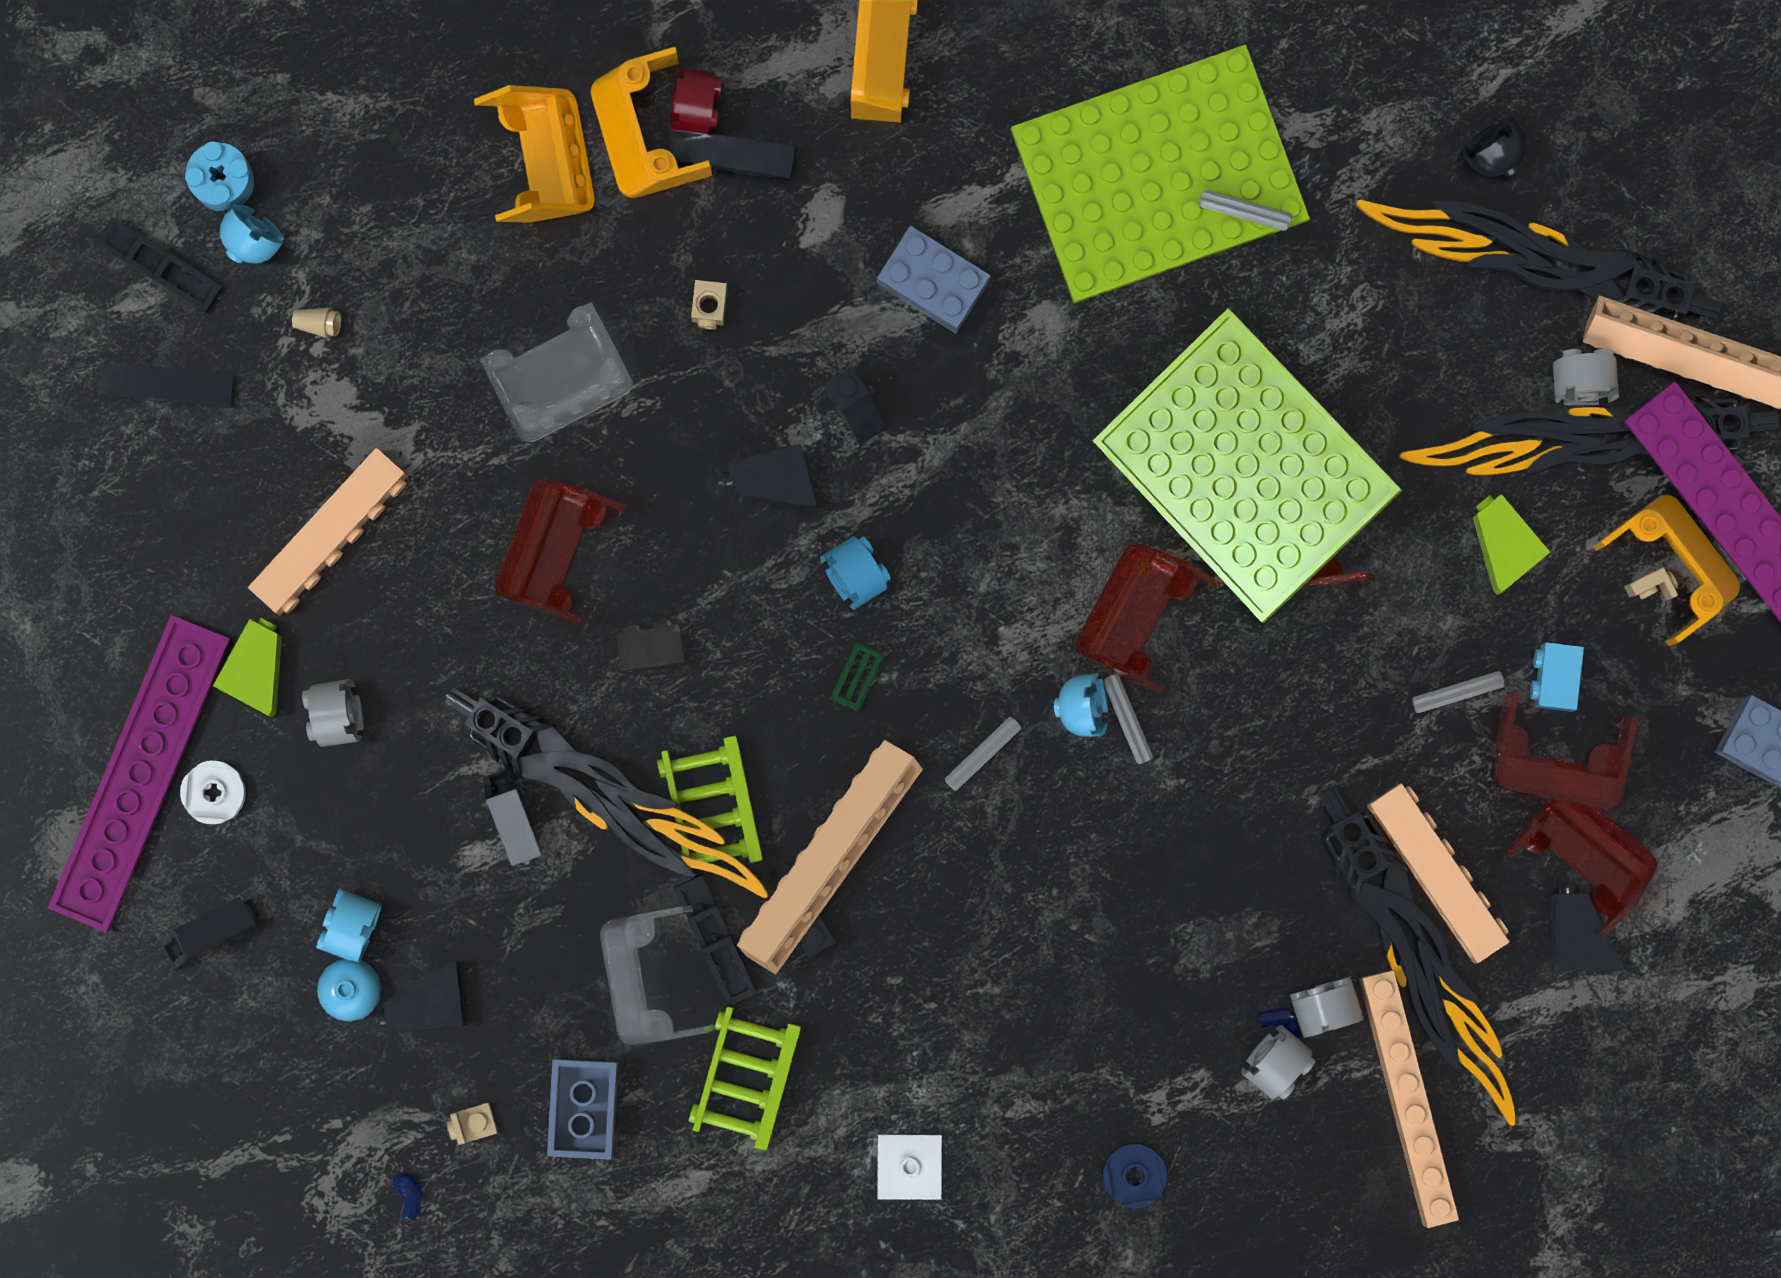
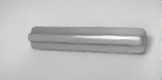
[1199,190,1291,231]
[1412,671,1505,713]
[1103,674,1153,764]
[945,717,1021,791]

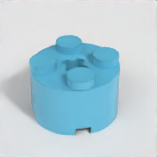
[185,142,254,211]
[316,889,381,963]

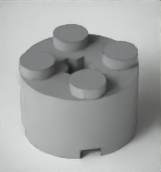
[1553,349,1619,407]
[302,679,364,747]
[1290,977,1364,1038]
[1241,1025,1315,1100]

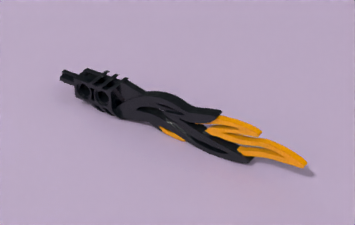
[1356,200,1722,321]
[1399,396,1779,476]
[444,687,769,898]
[1320,786,1515,1126]

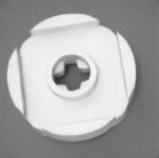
[180,761,246,824]

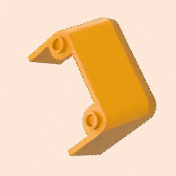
[851,0,917,123]
[591,47,712,198]
[474,85,595,223]
[1593,495,1740,646]

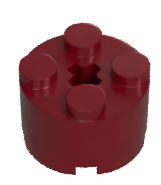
[670,68,722,135]

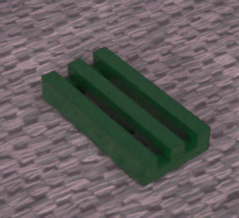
[830,642,885,712]

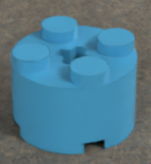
[820,536,891,610]

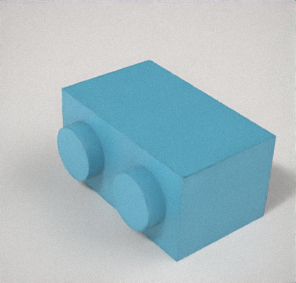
[1530,643,1584,712]

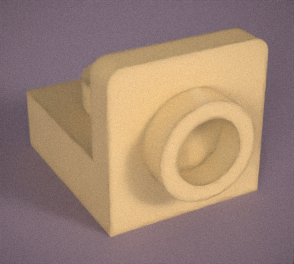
[1624,567,1678,600]
[447,1102,498,1145]

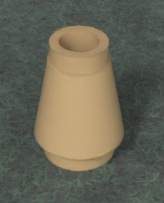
[292,307,341,339]

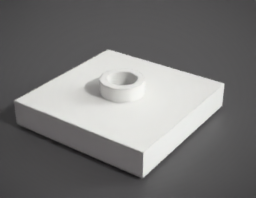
[878,1135,942,1199]

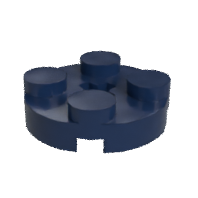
[1103,1144,1167,1208]

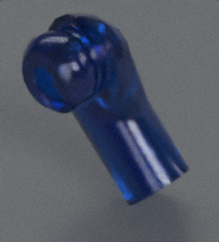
[1258,1008,1302,1038]
[392,1173,423,1220]

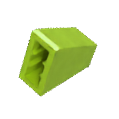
[1473,494,1550,595]
[213,618,282,717]

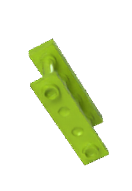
[657,736,763,876]
[689,1006,801,1151]

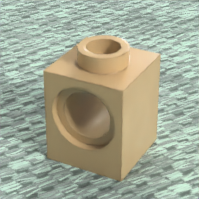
[691,280,728,329]

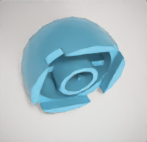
[219,203,284,263]
[1054,673,1108,737]
[317,959,382,1022]

